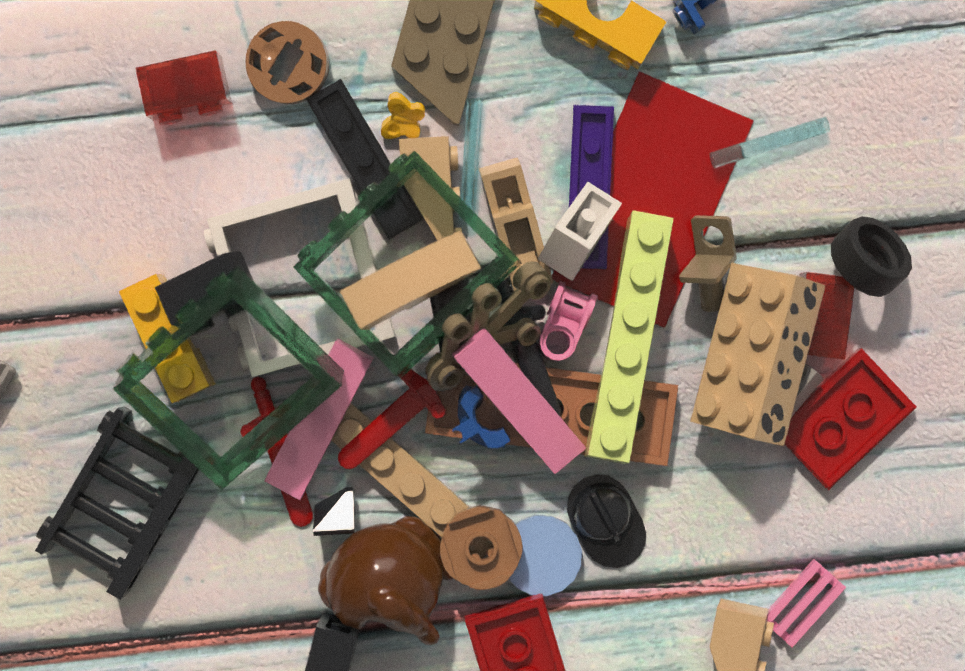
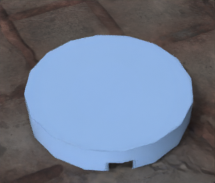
[509,514,582,596]

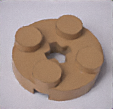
[440,506,523,590]

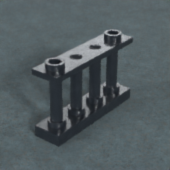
[35,406,209,600]

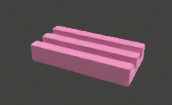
[767,559,846,648]

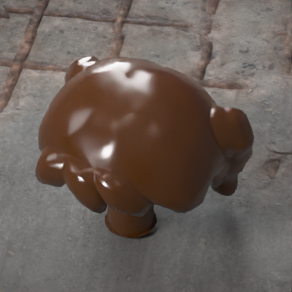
[318,516,453,645]

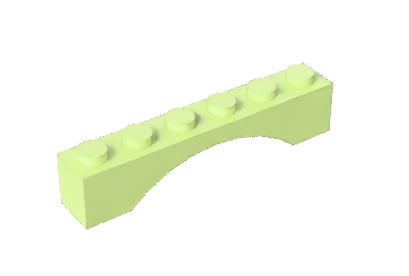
[584,210,674,464]

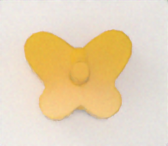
[381,92,425,139]

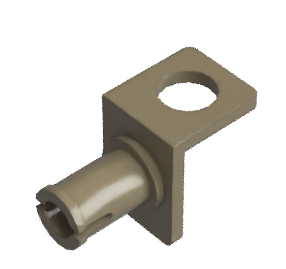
[679,215,737,312]

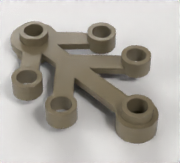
[425,261,551,391]

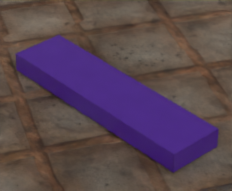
[569,105,614,270]

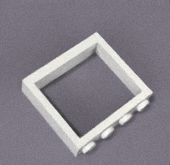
[204,178,396,377]

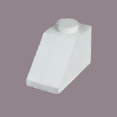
[538,182,622,281]

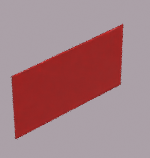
[552,71,754,328]

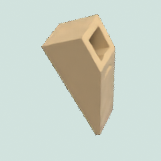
[399,136,462,241]
[710,598,774,671]

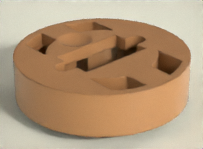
[245,21,329,104]

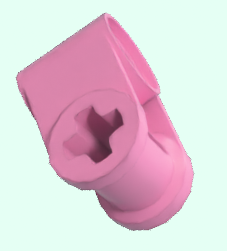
[538,281,598,362]

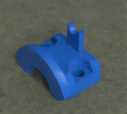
[452,385,511,449]

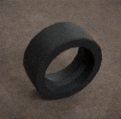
[831,216,912,297]

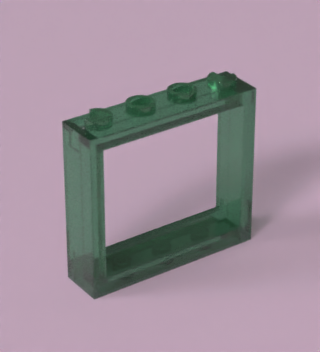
[293,150,522,378]
[113,266,344,490]

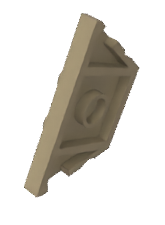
[391,0,495,126]

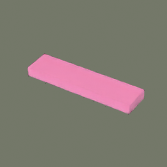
[452,327,586,474]
[264,339,374,500]

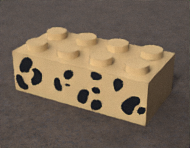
[690,263,825,446]

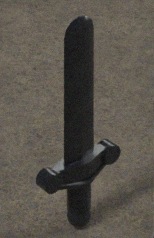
[494,274,561,416]

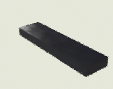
[306,79,424,240]

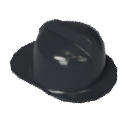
[567,475,646,568]

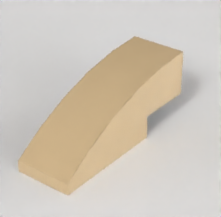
[478,158,554,292]
[340,231,482,330]

